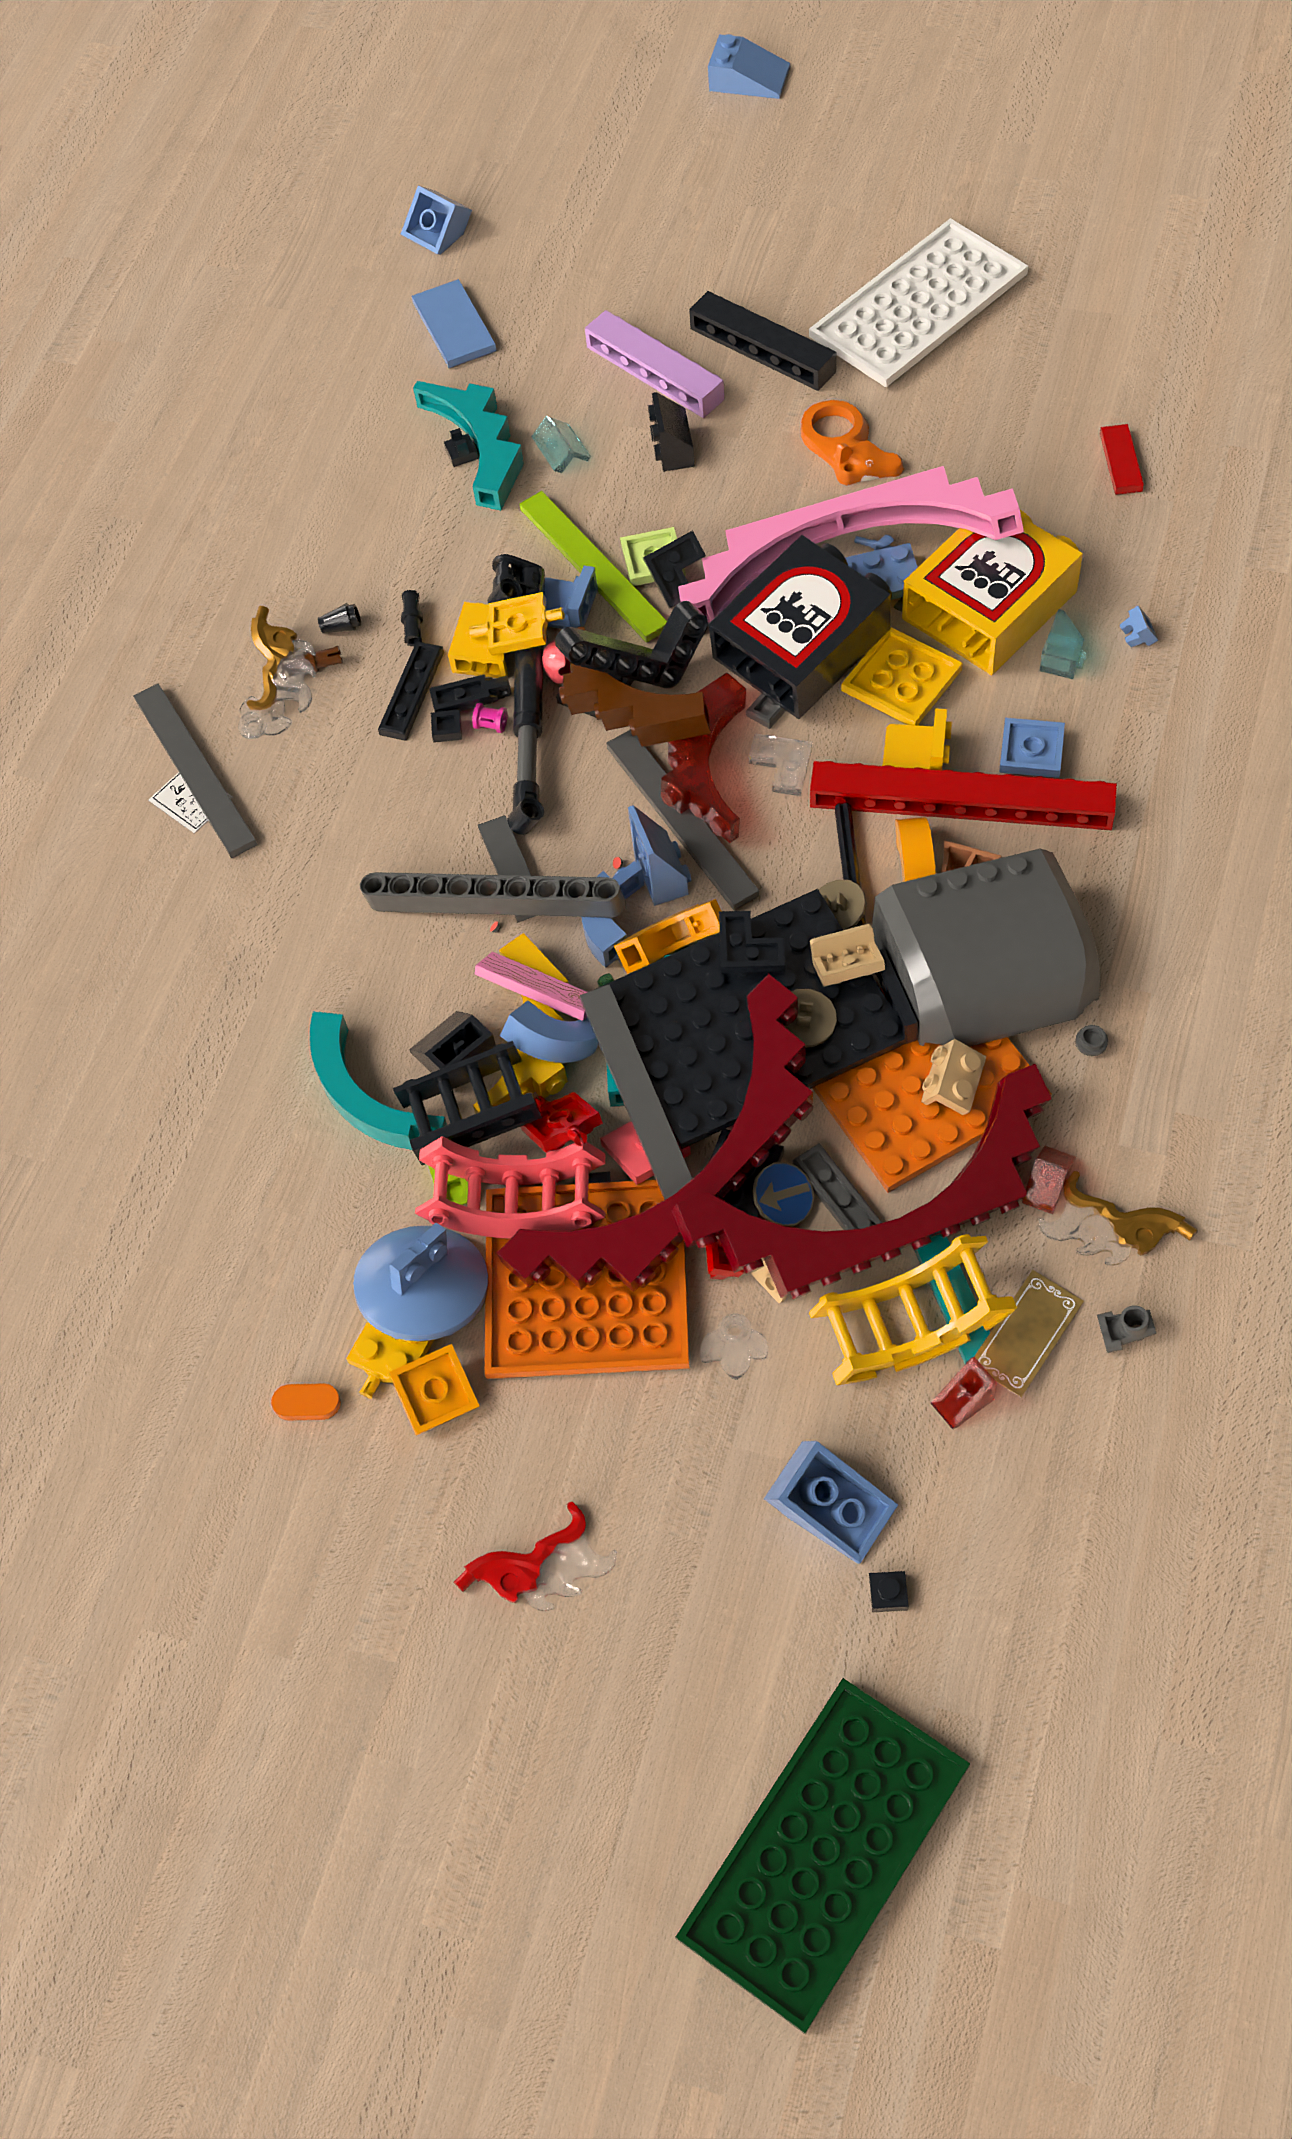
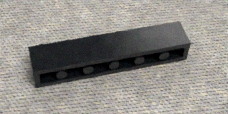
[689,291,837,391]

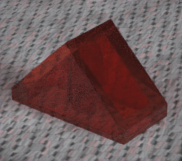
[1021,1146,1076,1214]
[931,1357,997,1429]

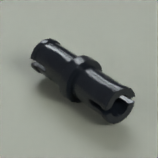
[401,590,423,646]

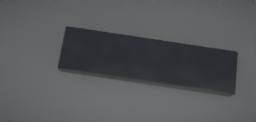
[378,641,444,741]

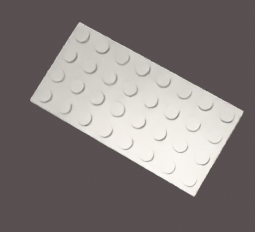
[809,218,1028,387]

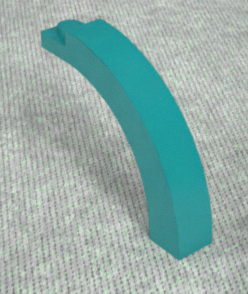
[309,1011,447,1150]

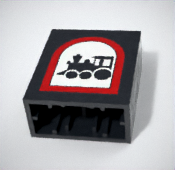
[708,535,892,719]

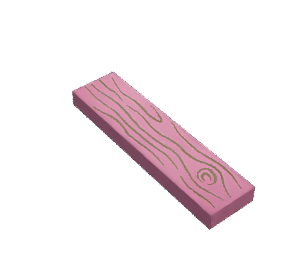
[475,952,587,1021]

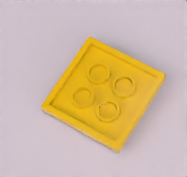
[841,627,963,726]

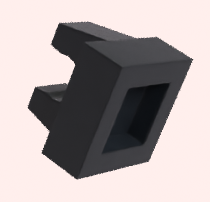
[444,428,478,467]

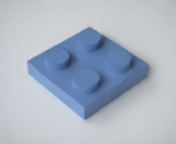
[999,718,1065,778]

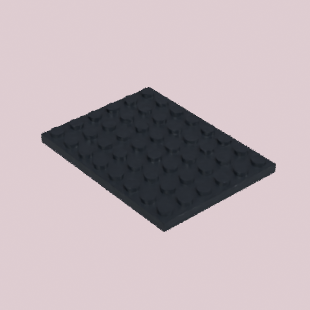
[594,889,907,1149]

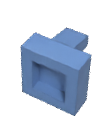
[1120,605,1158,647]

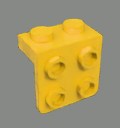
[882,708,952,770]

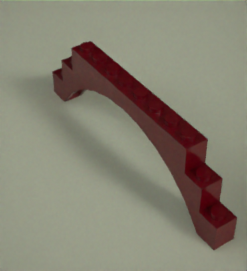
[497,974,814,1292]
[671,1063,1052,1300]

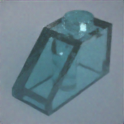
[1039,609,1087,679]

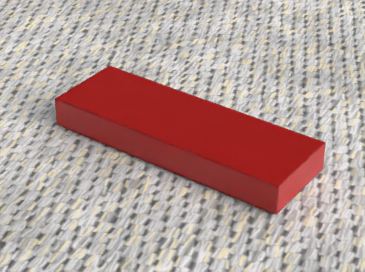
[1100,424,1144,495]

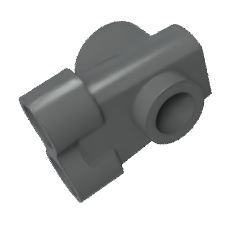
[1097,1305,1156,1353]

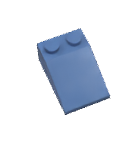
[708,34,790,99]
[628,805,692,906]
[764,1441,898,1564]

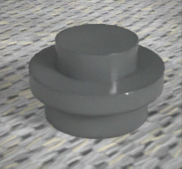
[1075,1025,1108,1056]

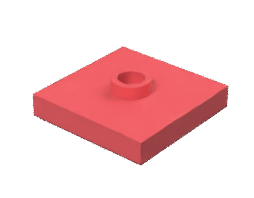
[600,1121,691,1185]

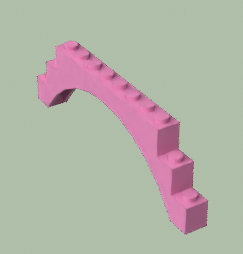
[678,466,1024,624]

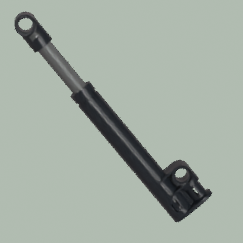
[487,554,545,835]

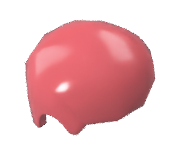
[542,640,571,684]

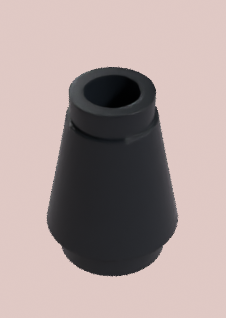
[318,603,361,634]

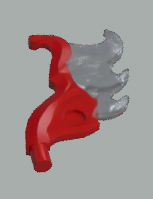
[453,1502,617,1611]

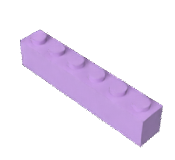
[585,310,724,418]

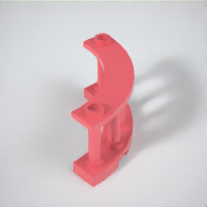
[415,1136,605,1238]

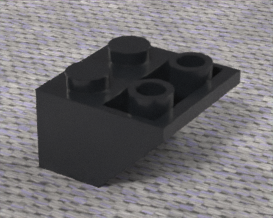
[648,392,695,472]
[409,1011,496,1073]

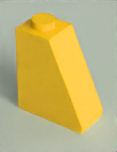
[448,602,508,678]

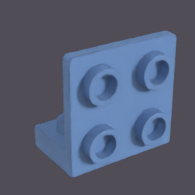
[545,565,598,629]

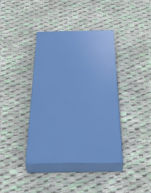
[411,279,497,368]

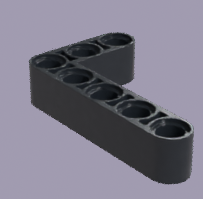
[555,601,708,688]

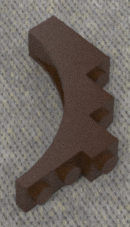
[559,626,711,747]

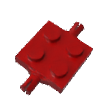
[521,1092,603,1153]

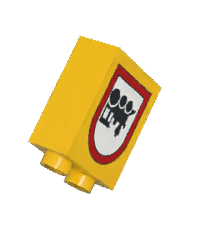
[902,510,1083,675]

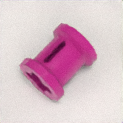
[472,703,508,733]

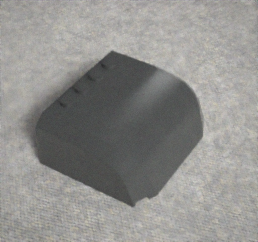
[872,848,1100,1047]

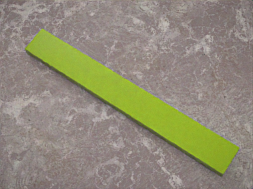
[519,491,667,643]

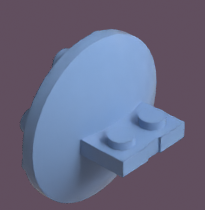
[353,1223,488,1341]

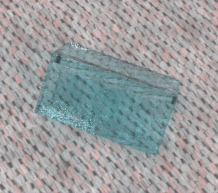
[531,416,591,474]

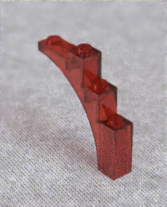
[661,672,746,843]

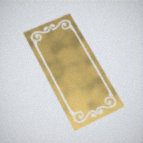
[969,1270,1084,1397]

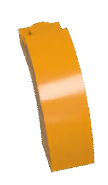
[895,817,936,882]
[614,899,721,974]

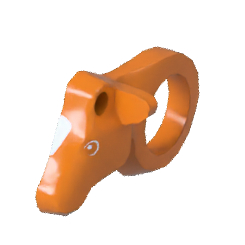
[801,400,904,486]

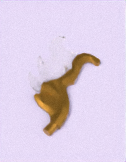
[246,606,316,713]
[1039,1171,1198,1266]

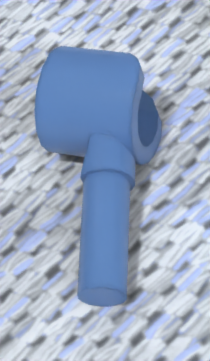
[854,535,894,550]

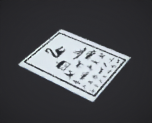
[148,772,233,833]

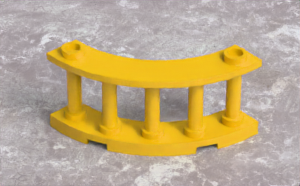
[809,1234,1017,1385]

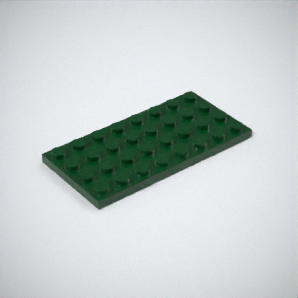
[675,1678,970,2035]

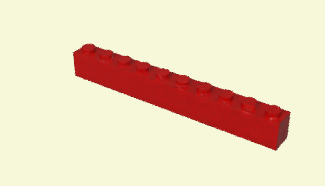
[810,761,1117,831]

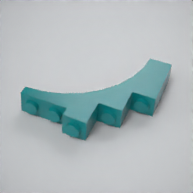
[413,381,524,511]

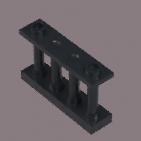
[393,1041,542,1166]

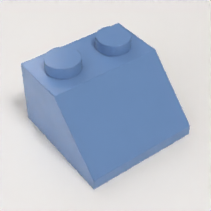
[401,185,472,255]

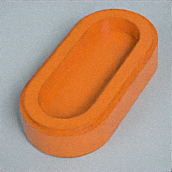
[271,1383,341,1421]

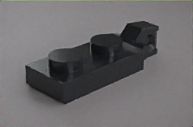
[429,674,512,712]

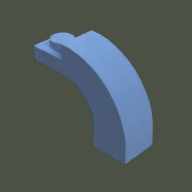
[582,861,644,968]
[500,1001,598,1063]

